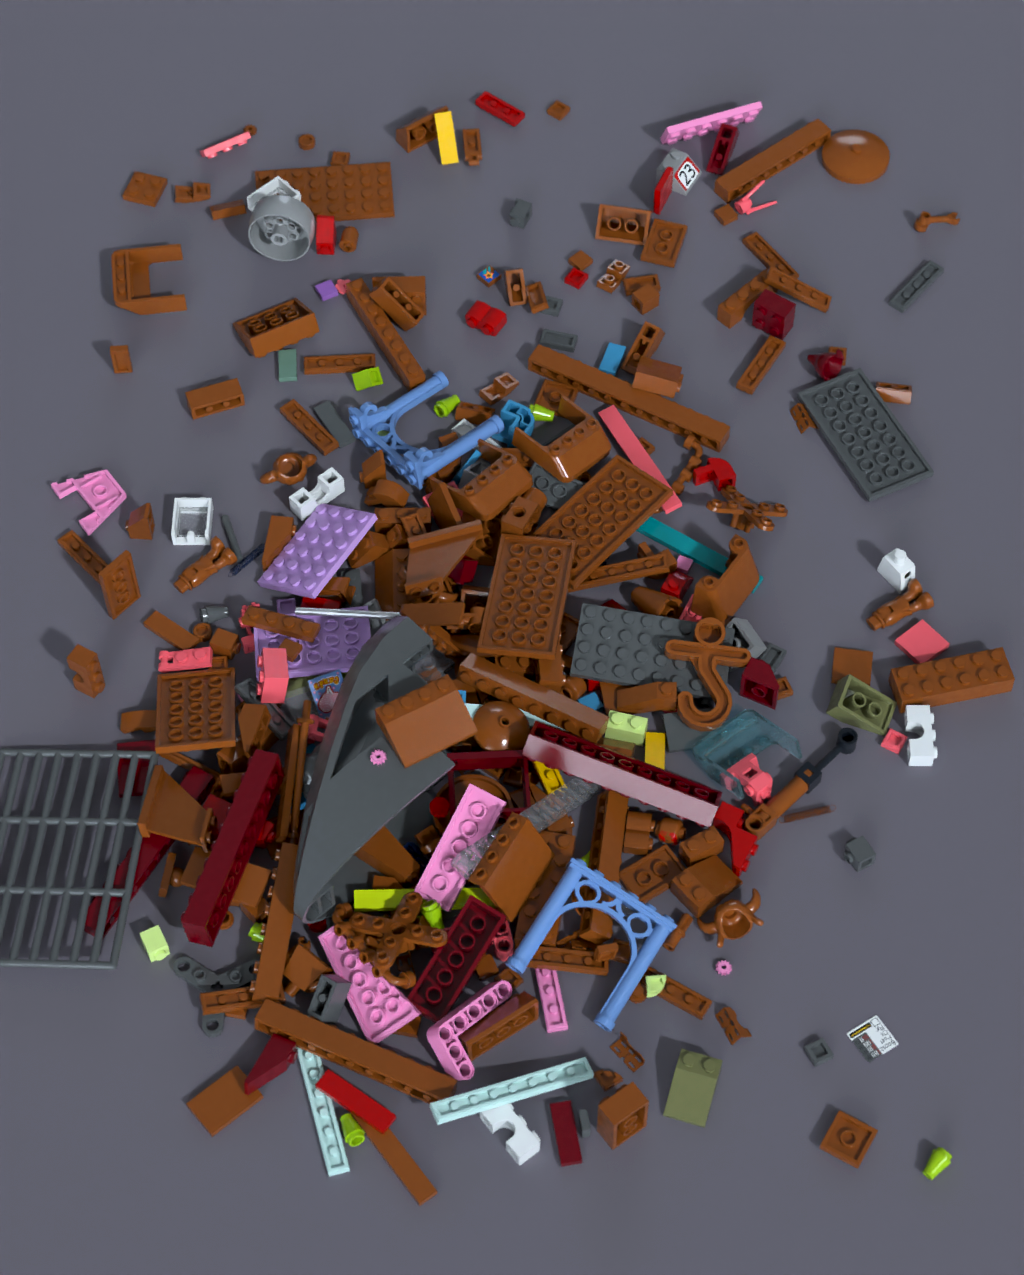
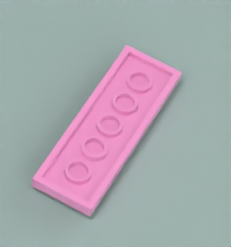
[660,101,763,145]
[414,783,507,912]

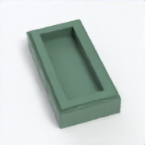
[278,349,297,382]

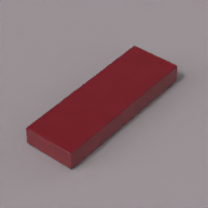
[550,1100,582,1167]

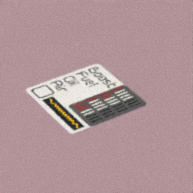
[847,1015,899,1063]

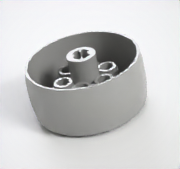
[248,195,315,261]

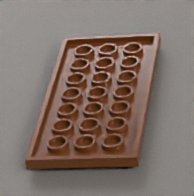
[255,162,395,223]
[531,454,673,590]
[477,533,576,660]

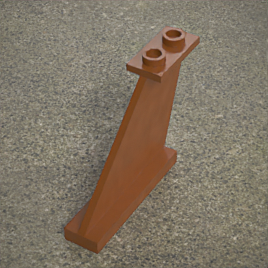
[404,519,484,601]
[137,765,218,852]

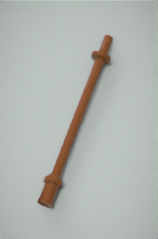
[286,700,314,845]

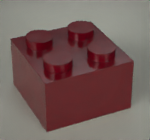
[752,289,796,340]

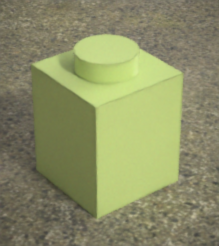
[139,925,170,962]

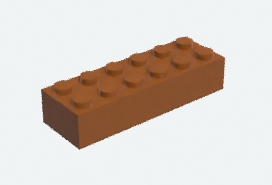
[888,647,1015,713]
[514,830,576,949]

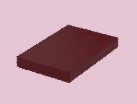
[117,739,158,798]

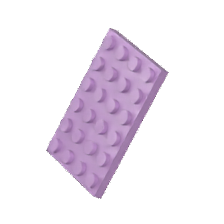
[257,504,378,599]
[253,606,371,682]

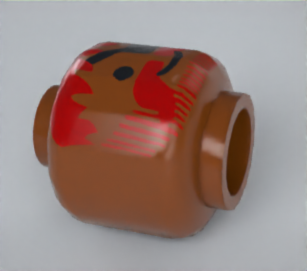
[655,817,686,845]

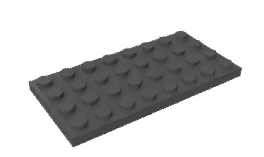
[797,368,934,502]
[570,603,735,701]

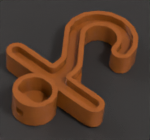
[664,617,751,732]

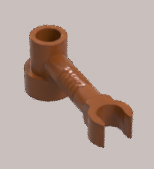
[914,211,960,232]

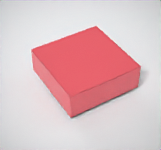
[881,728,908,755]

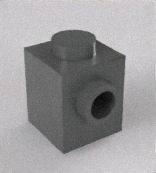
[844,835,876,872]

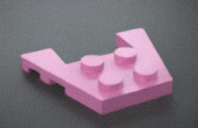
[50,469,127,536]

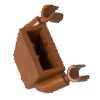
[283,937,336,997]

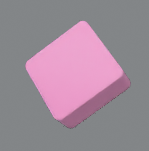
[677,555,693,574]

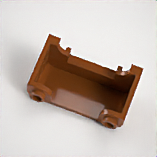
[691,534,760,621]

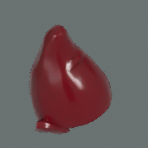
[807,349,844,382]

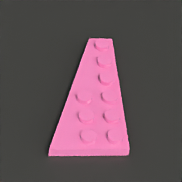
[318,926,422,1044]

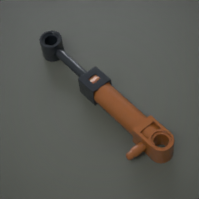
[740,727,858,841]

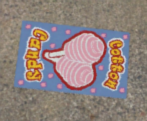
[308,669,343,730]

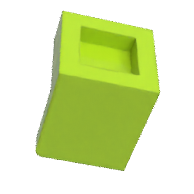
[352,367,383,391]

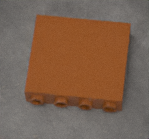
[468,812,555,922]

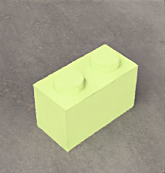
[605,710,648,747]

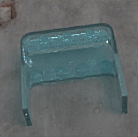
[692,709,802,800]

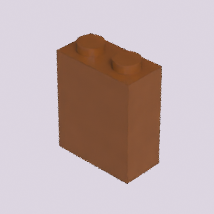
[632,356,684,398]

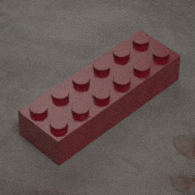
[407,895,507,1023]

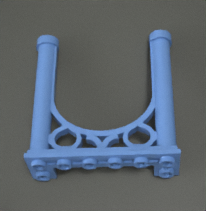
[348,370,505,489]
[505,857,677,1032]

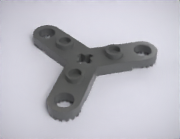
[173,957,259,1038]

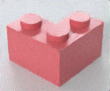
[256,648,289,704]

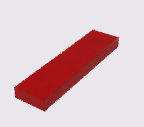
[315,1069,396,1135]

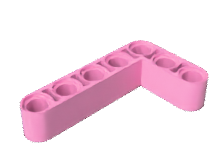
[427,980,512,1081]

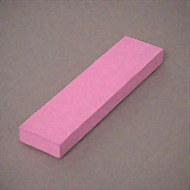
[534,968,568,1033]

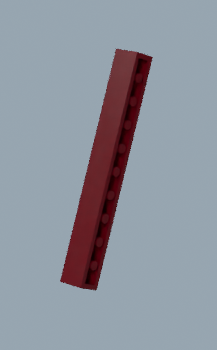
[84,766,215,940]

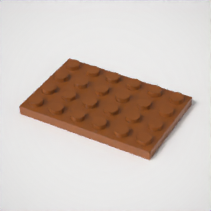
[155,667,236,754]

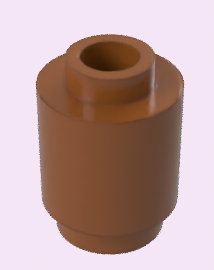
[339,226,359,252]

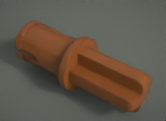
[663,913,693,952]

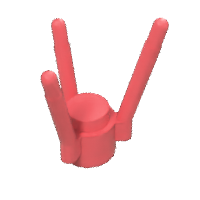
[734,180,777,215]

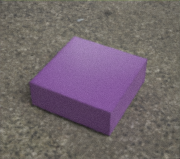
[315,279,338,301]

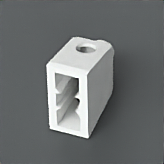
[877,548,915,594]

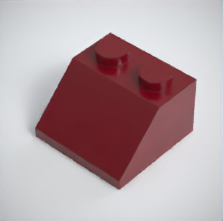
[739,657,780,710]

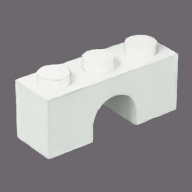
[289,467,345,521]
[904,705,937,766]
[480,1103,540,1166]

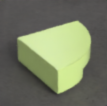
[645,974,666,998]

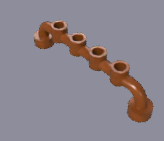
[654,434,703,514]
[332,902,416,989]

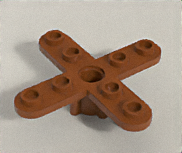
[706,485,788,533]
[349,892,448,970]

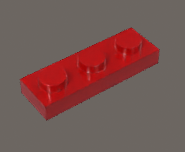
[475,91,525,127]

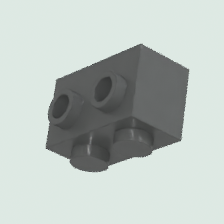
[307,974,352,1022]

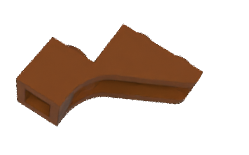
[347,524,408,569]

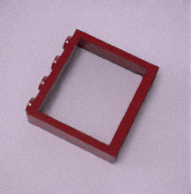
[447,750,531,824]

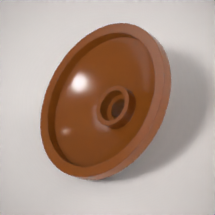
[473,701,530,751]

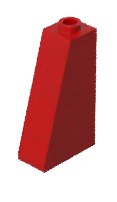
[202,794,276,848]

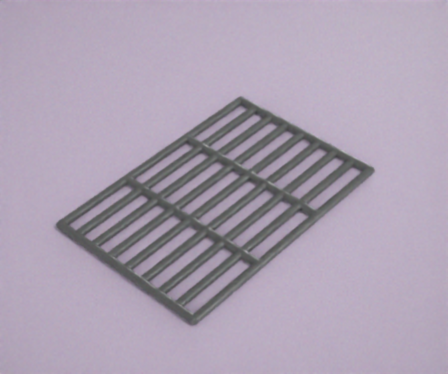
[0,748,159,970]

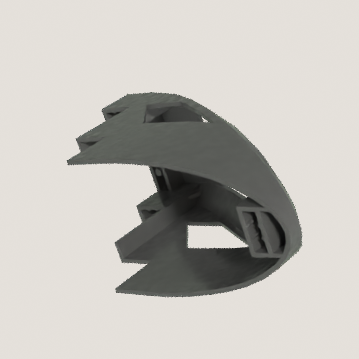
[293,616,455,924]

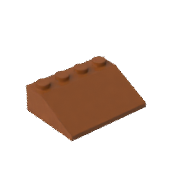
[232,298,320,358]
[375,674,478,768]

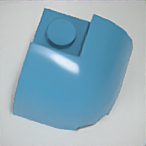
[491,399,535,448]

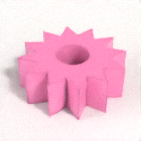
[370,750,387,766]
[716,960,732,976]

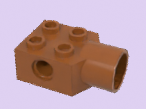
[499,487,547,537]

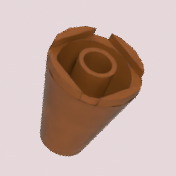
[631,586,683,619]

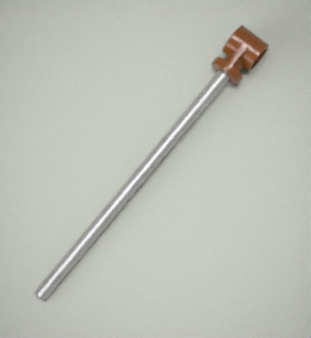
[295,607,485,633]

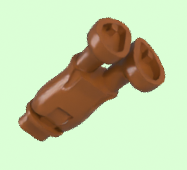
[173,536,238,594]
[866,578,934,631]

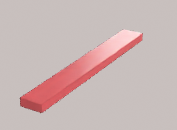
[598,404,682,514]

